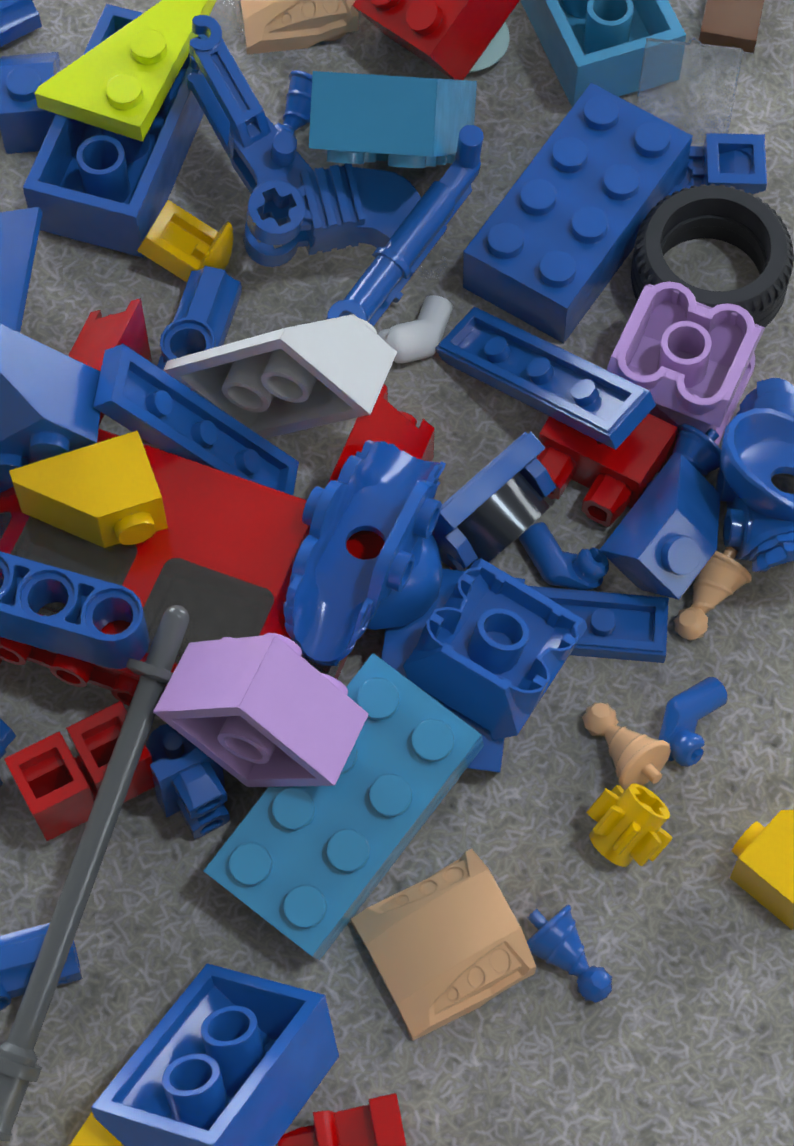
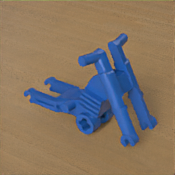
[187,15,484,327]

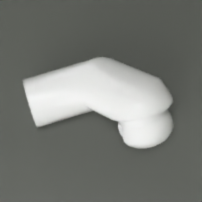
[377,295,453,363]

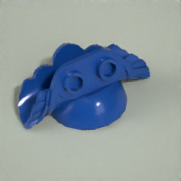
[716,378,794,572]
[284,440,446,666]

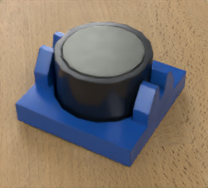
[432,431,556,571]

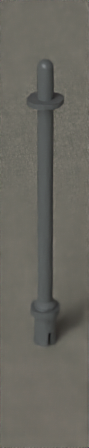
[0,605,190,1142]

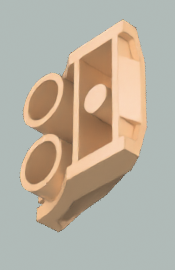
[241,0,359,55]
[351,848,536,1041]

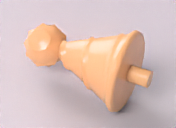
[674,547,752,641]
[582,702,671,790]

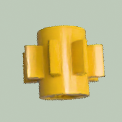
[586,783,673,867]

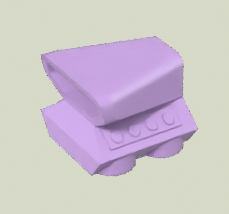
[607,281,765,445]

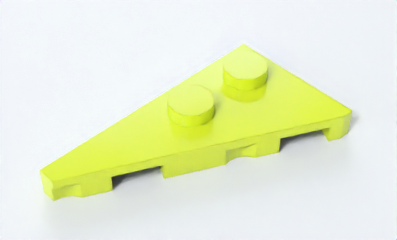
[35,0,217,142]

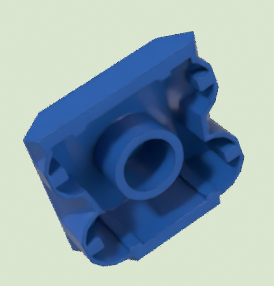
[403,558,587,740]

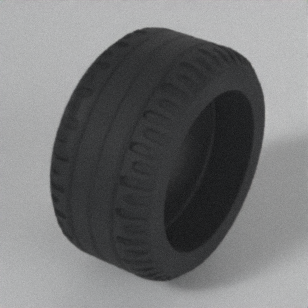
[631,184,794,328]

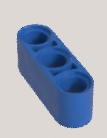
[0,551,150,669]

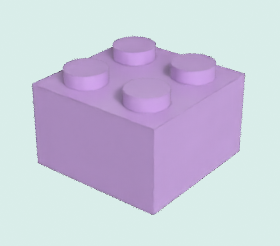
[153,633,369,787]

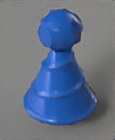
[274,70,312,137]
[644,424,721,492]
[526,904,613,1003]

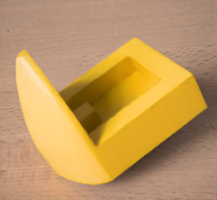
[137,200,234,283]

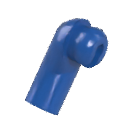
[519,522,609,591]
[658,677,728,767]

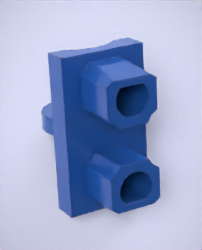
[146,724,230,839]

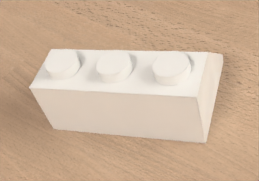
[163,314,397,439]

